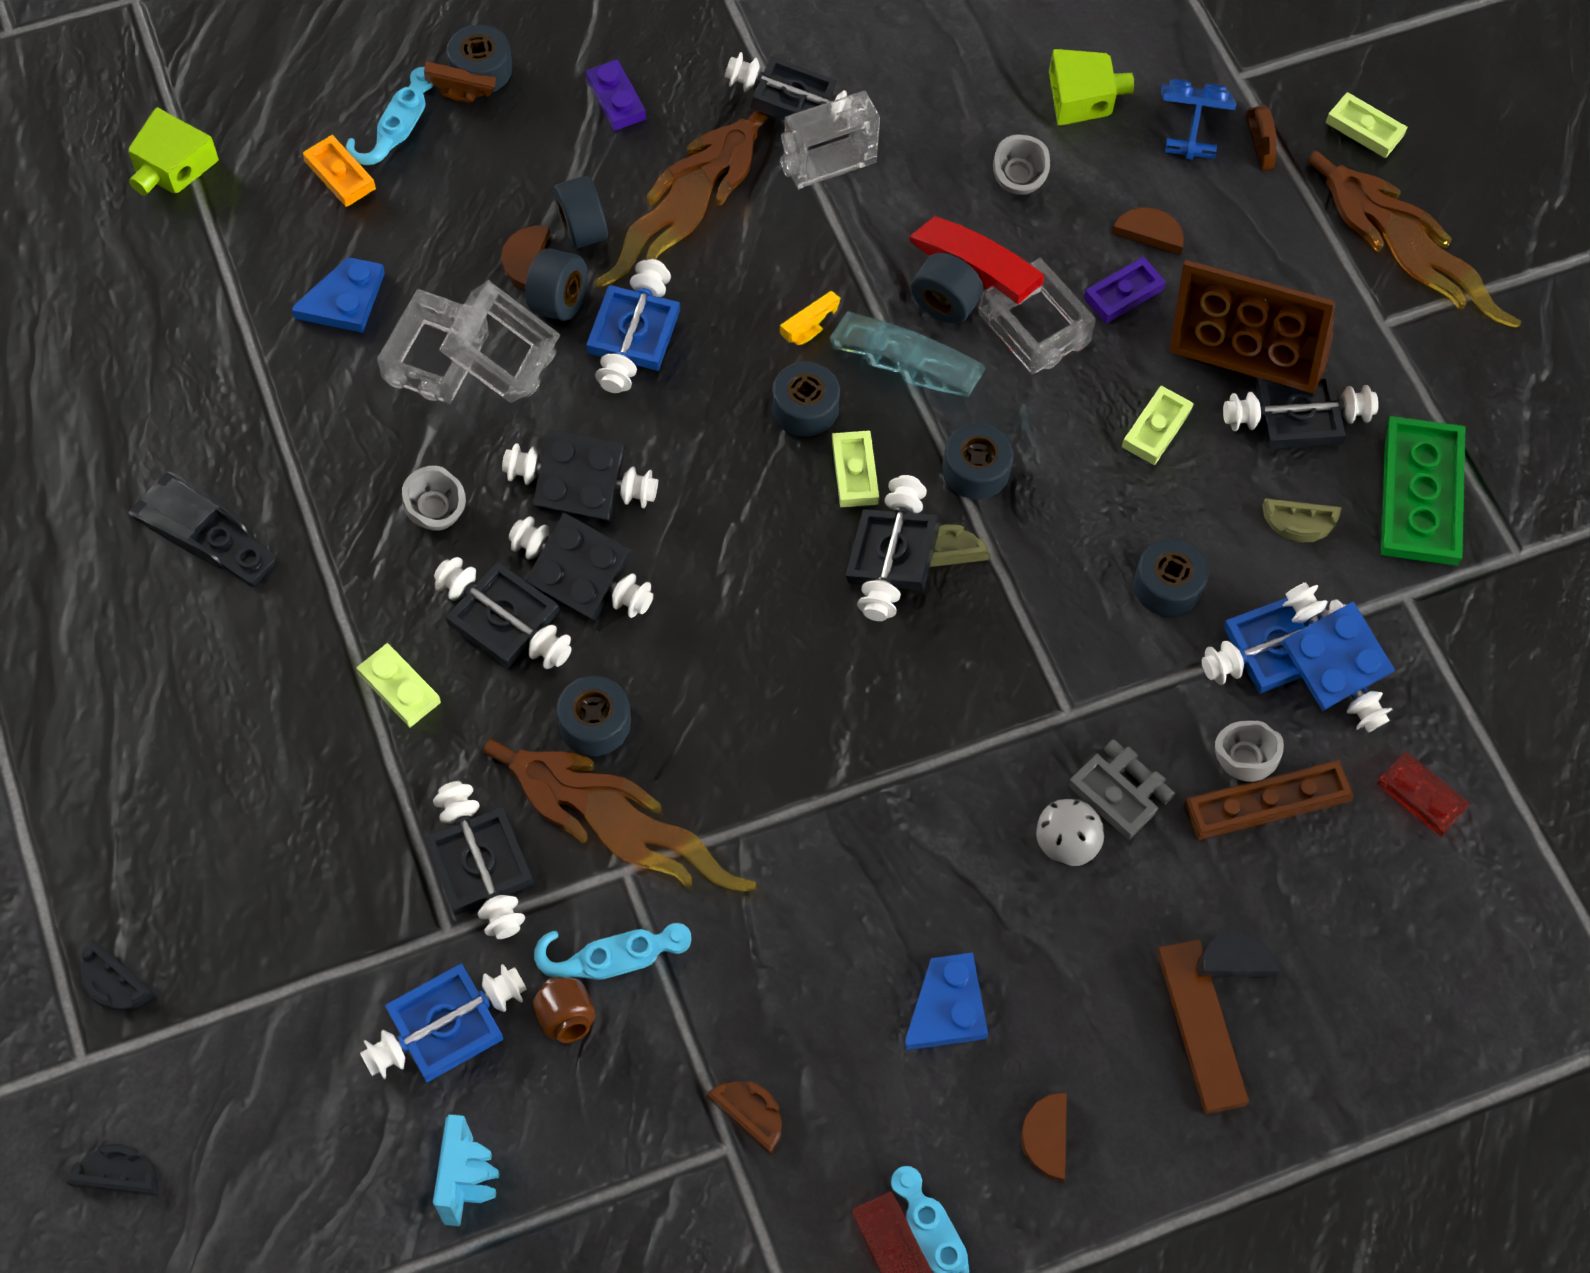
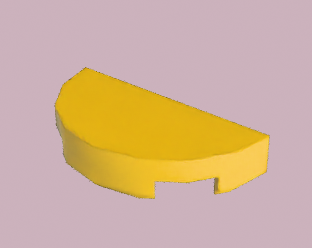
[780,291,841,345]

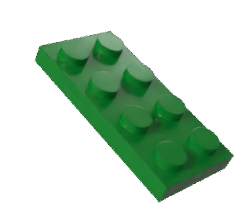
[1380,416,1465,566]

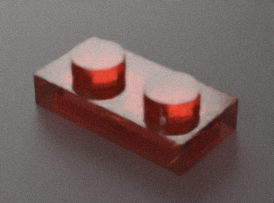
[1377,751,1470,837]
[851,1191,932,1273]

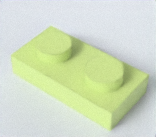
[1326,92,1407,158]
[1122,386,1194,465]
[832,431,879,508]
[356,643,441,728]

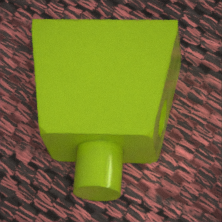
[1049,49,1134,125]
[128,107,219,196]

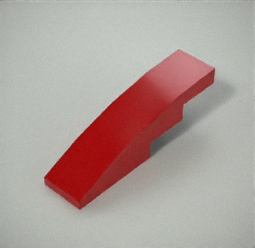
[909,216,1044,305]

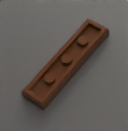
[1184,760,1354,840]
[1157,939,1249,1115]

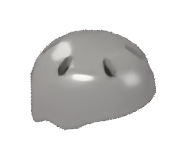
[993,135,1050,195]
[402,466,466,531]
[1215,721,1284,782]
[1036,799,1104,866]

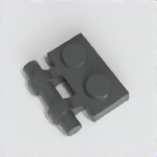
[1068,739,1175,840]

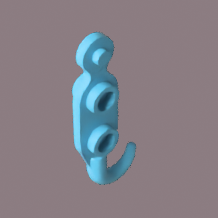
[346,67,434,165]
[534,923,692,980]
[891,1166,969,1273]

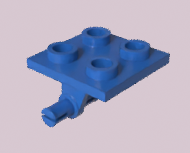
[1160,79,1236,160]

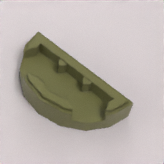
[1262,498,1342,543]
[930,524,990,567]

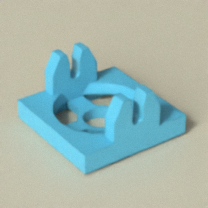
[433,1115,499,1226]

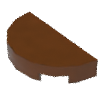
[424,61,497,102]
[1246,105,1277,171]
[1111,207,1184,255]
[501,225,550,291]
[706,1081,782,1155]
[1021,1092,1067,1183]

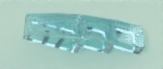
[829,312,986,397]

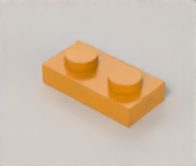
[303,135,376,207]

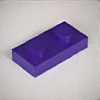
[585,59,646,131]
[1084,256,1166,324]

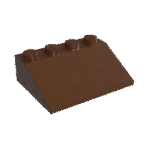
[1169,260,1336,394]

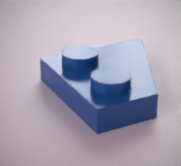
[292,257,385,333]
[905,952,988,1050]

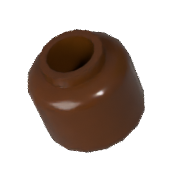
[533,976,596,1043]

